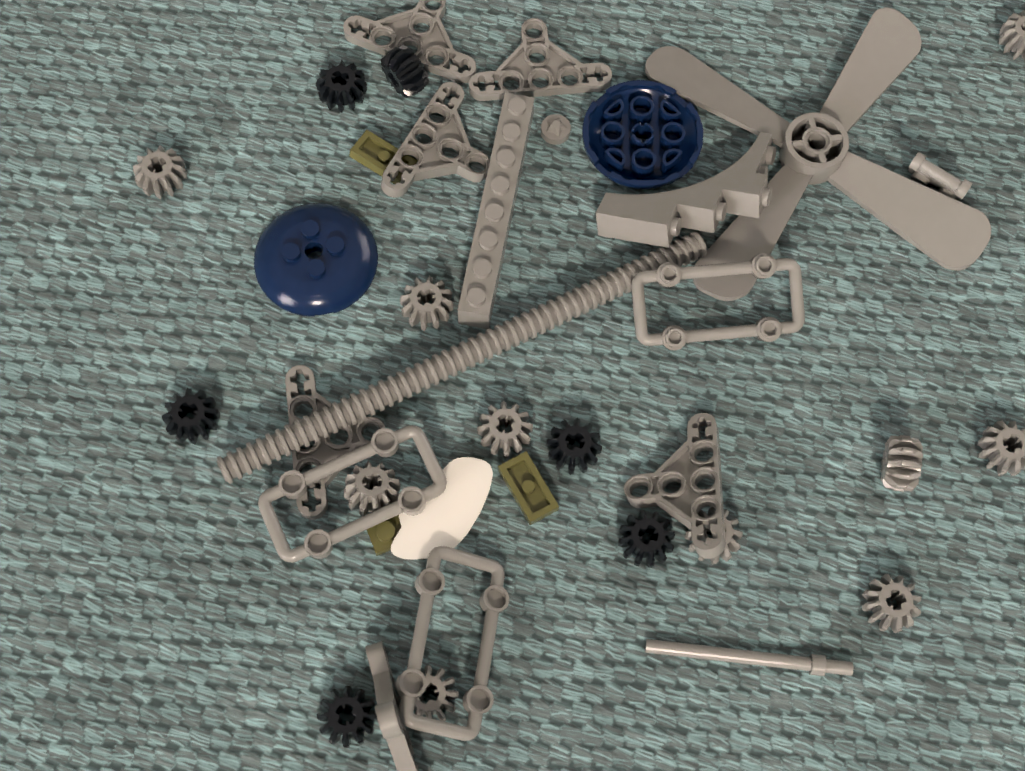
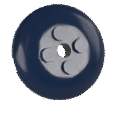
[582,80,704,189]
[254,203,378,317]

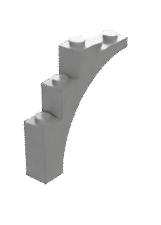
[596,132,776,248]

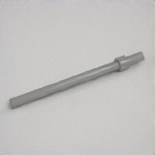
[645,639,854,676]

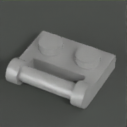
[908,152,973,202]

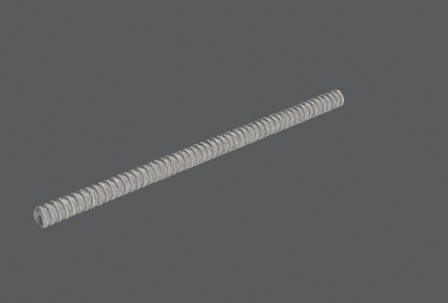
[216,231,707,484]

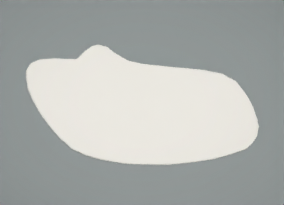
[391,457,493,560]

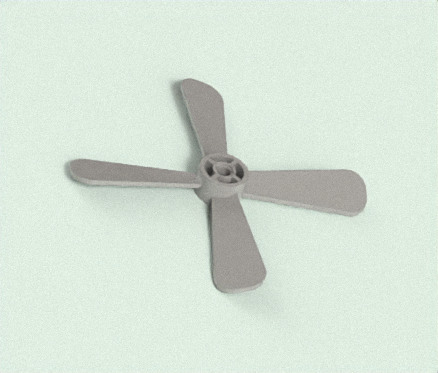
[645,7,991,301]

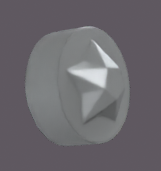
[541,114,571,145]

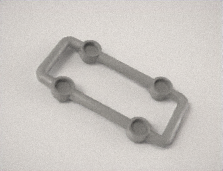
[631,253,805,351]
[258,425,447,563]
[395,546,509,741]

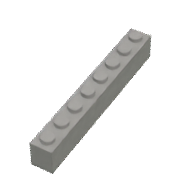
[457,93,534,329]

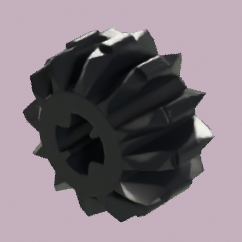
[381,44,429,98]
[316,60,367,113]
[162,388,220,445]
[546,418,602,475]
[618,510,675,568]
[317,686,377,748]

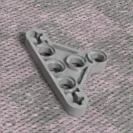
[343,0,476,84]
[469,18,612,101]
[381,82,490,198]
[285,365,385,520]
[624,413,726,559]
[365,641,419,771]

